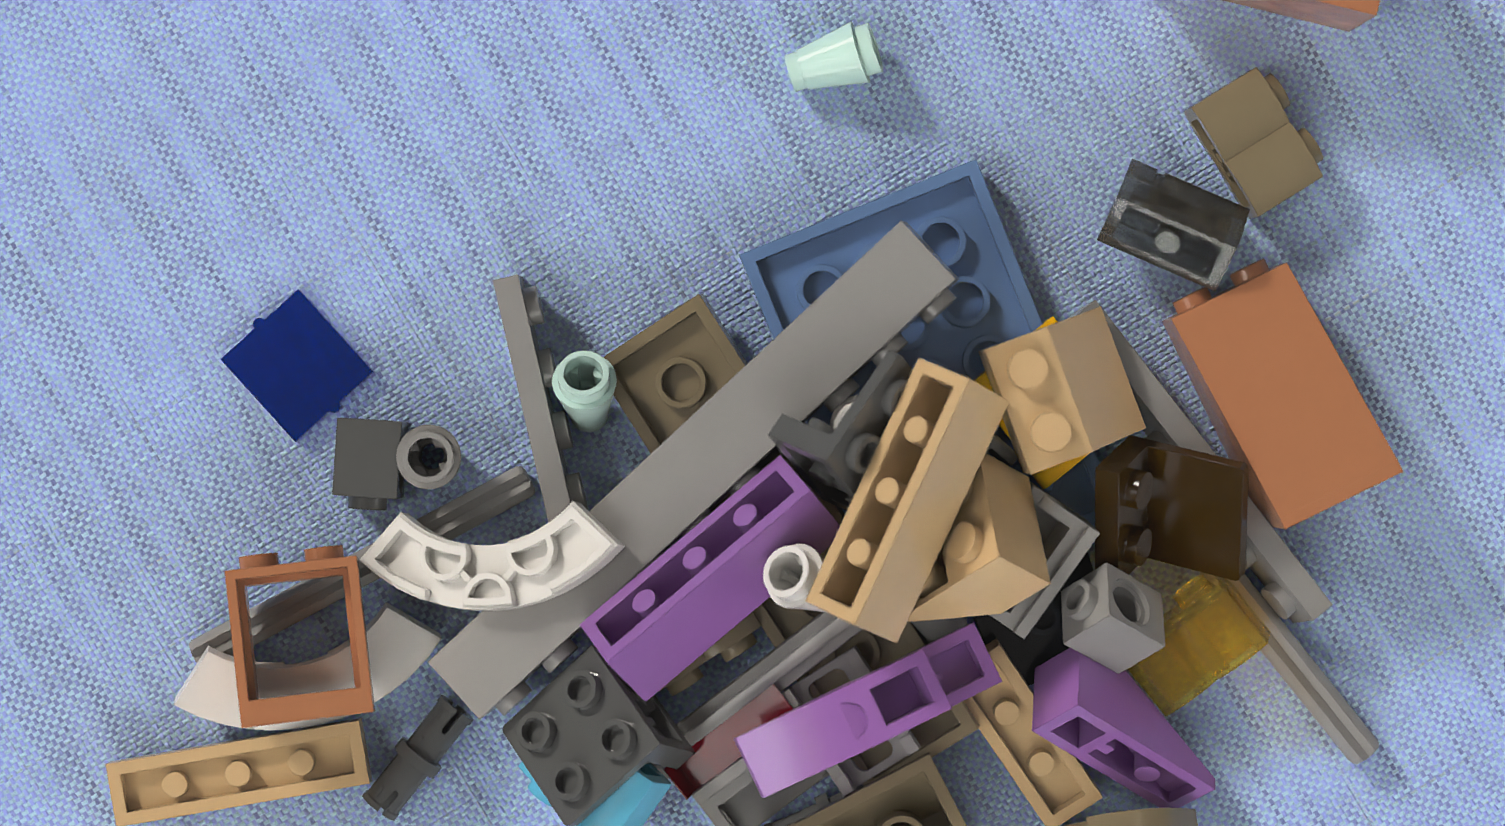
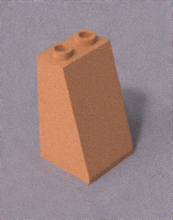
[1162,258,1403,529]

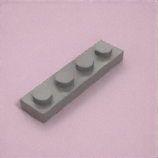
[493,275,588,523]

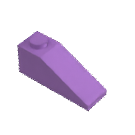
[1032,648,1215,808]

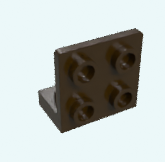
[1095,435,1249,581]

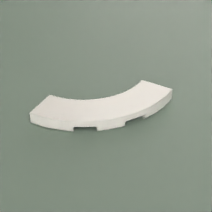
[360,501,625,611]
[174,602,442,731]

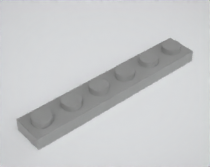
[1068,300,1333,623]

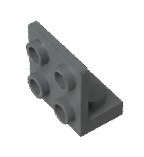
[768,351,913,511]
[503,645,696,826]

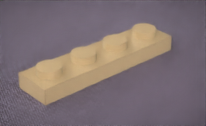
[105,718,373,826]

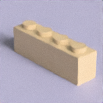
[805,358,1009,643]

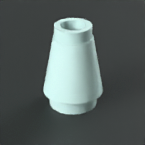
[785,21,883,92]
[552,350,617,432]

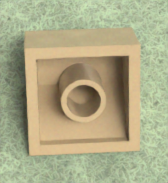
[978,306,1146,475]

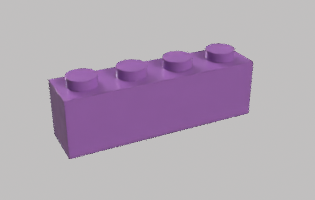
[579,455,840,702]

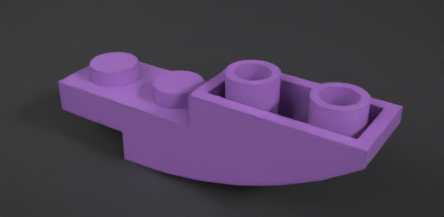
[733,622,1002,798]

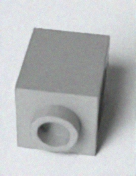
[1061,562,1165,674]

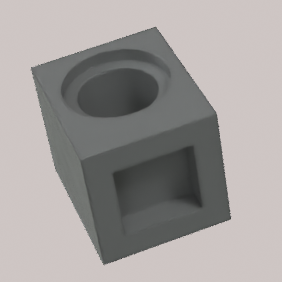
[332,418,408,510]

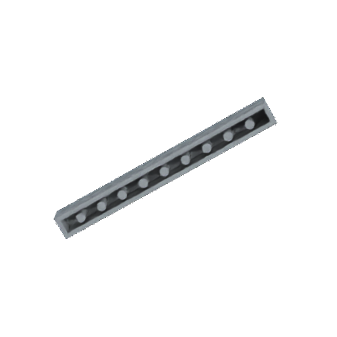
[428,221,959,719]

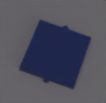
[221,289,374,442]

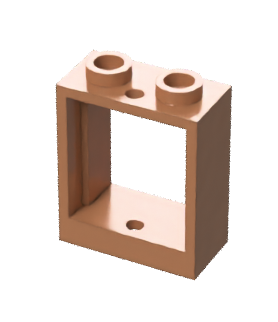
[225,545,375,728]

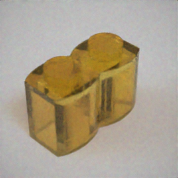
[1128,574,1271,717]

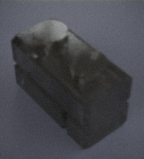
[1097,158,1250,291]

